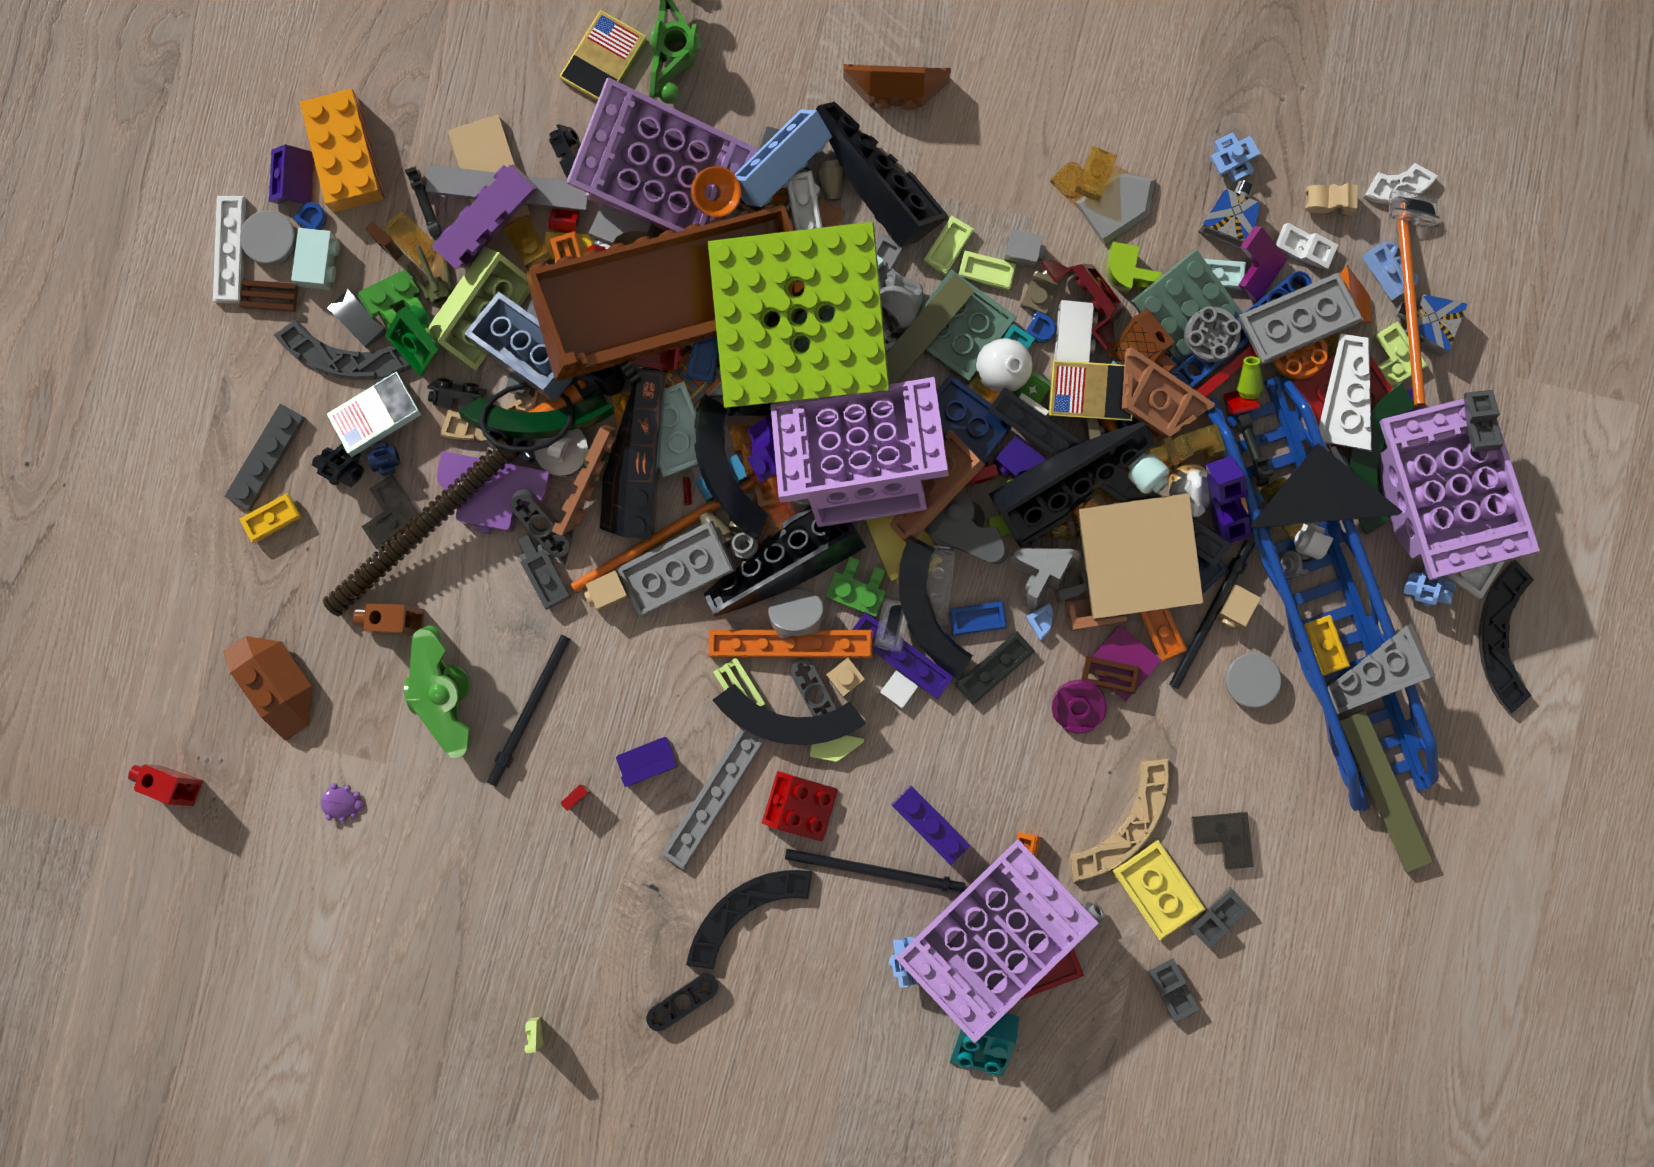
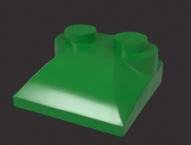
[385,305,439,377]

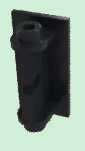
[549,124,580,179]
[427,378,487,410]

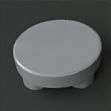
[240,210,296,265]
[1184,306,1241,362]
[769,589,824,638]
[1225,653,1282,708]

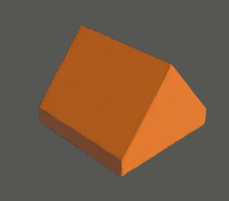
[1016,832,1042,859]

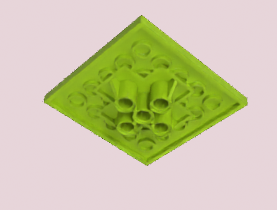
[708,222,890,408]

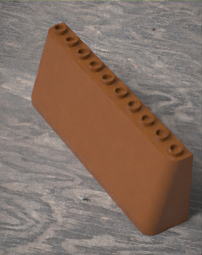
[526,204,805,381]

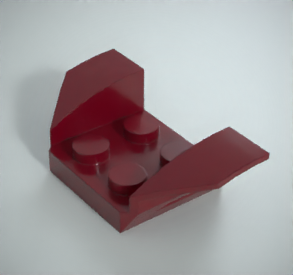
[1041,259,1125,350]

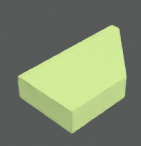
[810,735,864,762]
[525,1017,544,1054]

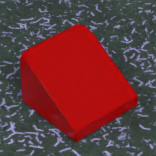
[1223,391,1260,415]

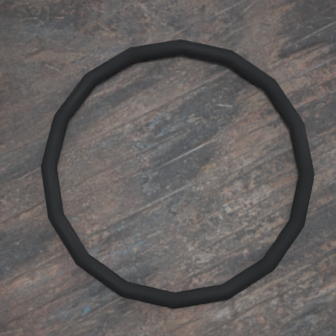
[479,383,575,452]

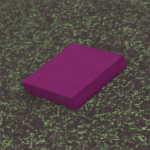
[1090,625,1162,702]

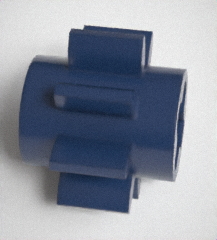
[367,441,401,477]

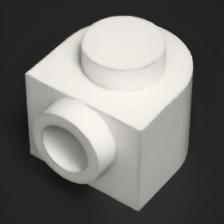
[1294,523,1334,560]

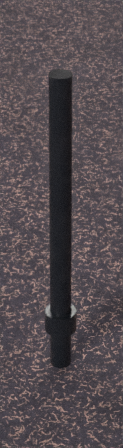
[1169,539,1255,689]
[487,634,571,787]

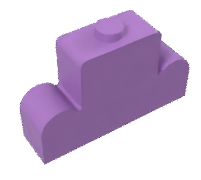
[437,451,553,534]

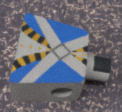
[1198,181,1260,250]
[1395,295,1468,357]

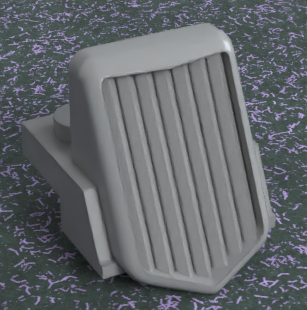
[1010,548,1083,610]

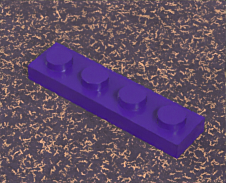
[852,612,953,699]

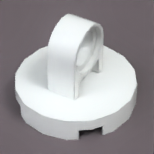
[534,429,589,477]

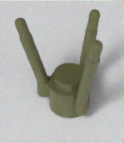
[407,244,454,304]

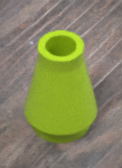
[1236,357,1264,399]

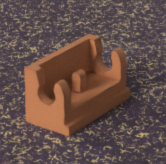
[1065,598,1128,631]

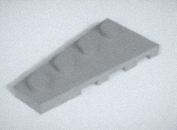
[1327,623,1435,714]

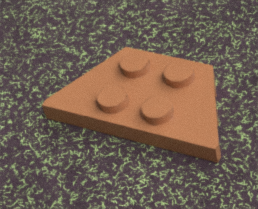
[1122,347,1215,438]

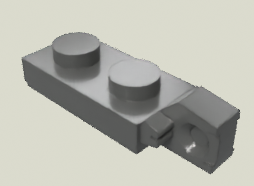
[518,535,571,610]

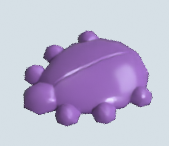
[321,783,365,822]

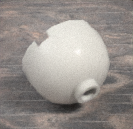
[976,338,1033,393]

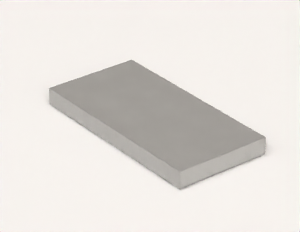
[1238,272,1363,365]
[616,521,736,618]

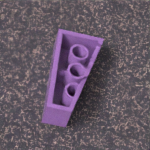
[431,165,538,270]

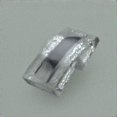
[1389,190,1441,227]
[873,596,907,653]

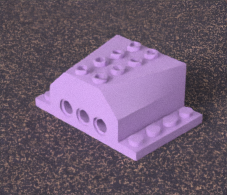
[566,78,757,233]
[770,377,949,527]
[1380,399,1540,580]
[896,839,1099,1043]

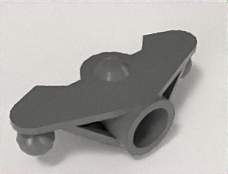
[924,493,1008,564]

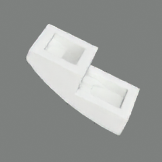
[1275,223,1338,270]

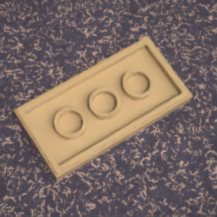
[447,114,532,224]

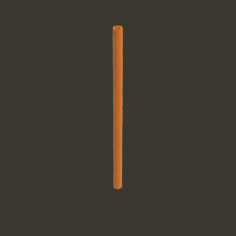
[1397,205,1426,407]
[571,474,762,593]

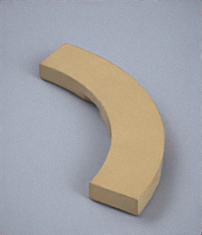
[440,381,572,442]
[1069,759,1170,882]

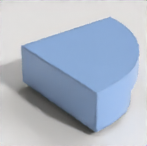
[1025,603,1053,640]

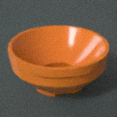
[691,166,741,217]

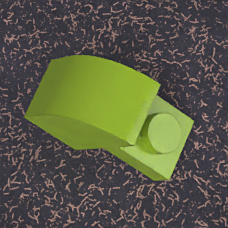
[1106,242,1162,295]

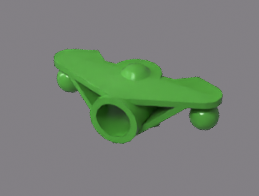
[649,0,701,104]
[404,626,471,758]

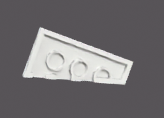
[1319,334,1372,452]

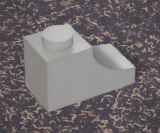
[589,205,655,246]

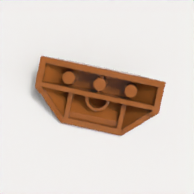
[843,64,951,110]
[223,636,313,741]

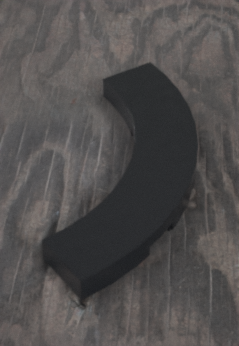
[694,394,769,539]
[898,536,973,680]
[1479,560,1534,714]
[713,684,866,745]
[686,870,812,969]

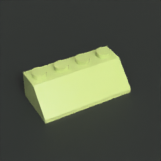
[429,246,530,371]

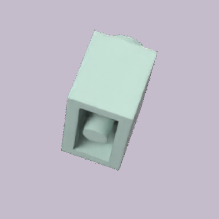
[291,228,340,290]

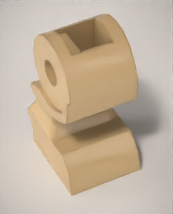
[1305,183,1358,216]

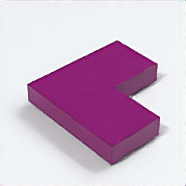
[1239,225,1288,302]

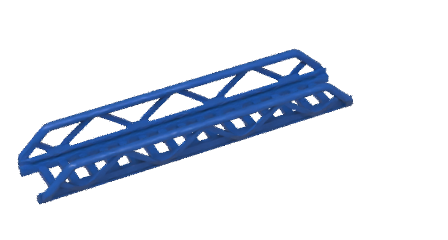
[1205,376,1439,811]

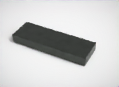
[955,631,1035,705]

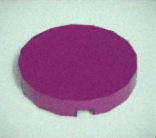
[1052,679,1107,734]

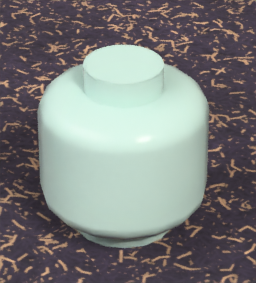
[1128,453,1170,494]

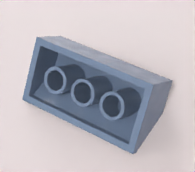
[464,292,572,403]

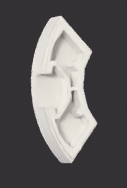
[1363,163,1438,204]

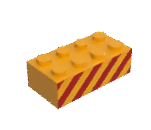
[299,88,385,213]

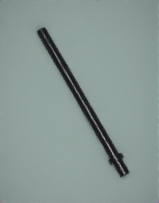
[785,849,966,893]

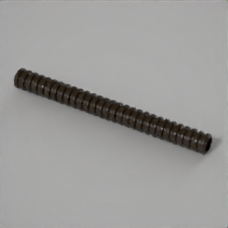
[323,438,518,617]

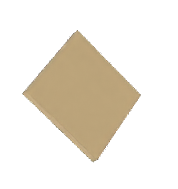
[1078,493,1203,619]

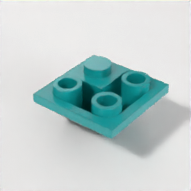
[949,1013,1019,1076]

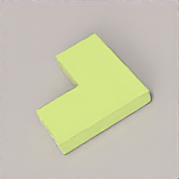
[1373,321,1427,388]

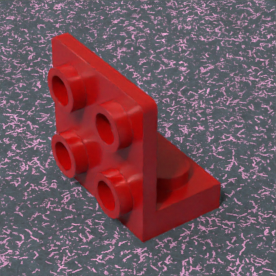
[761,771,838,841]

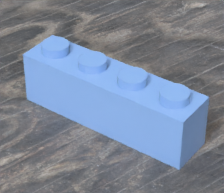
[735,109,832,207]

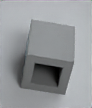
[1004,229,1046,269]

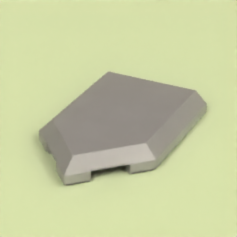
[1074,172,1156,246]

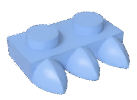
[1362,241,1418,300]

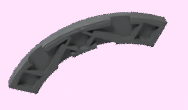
[274,319,412,380]

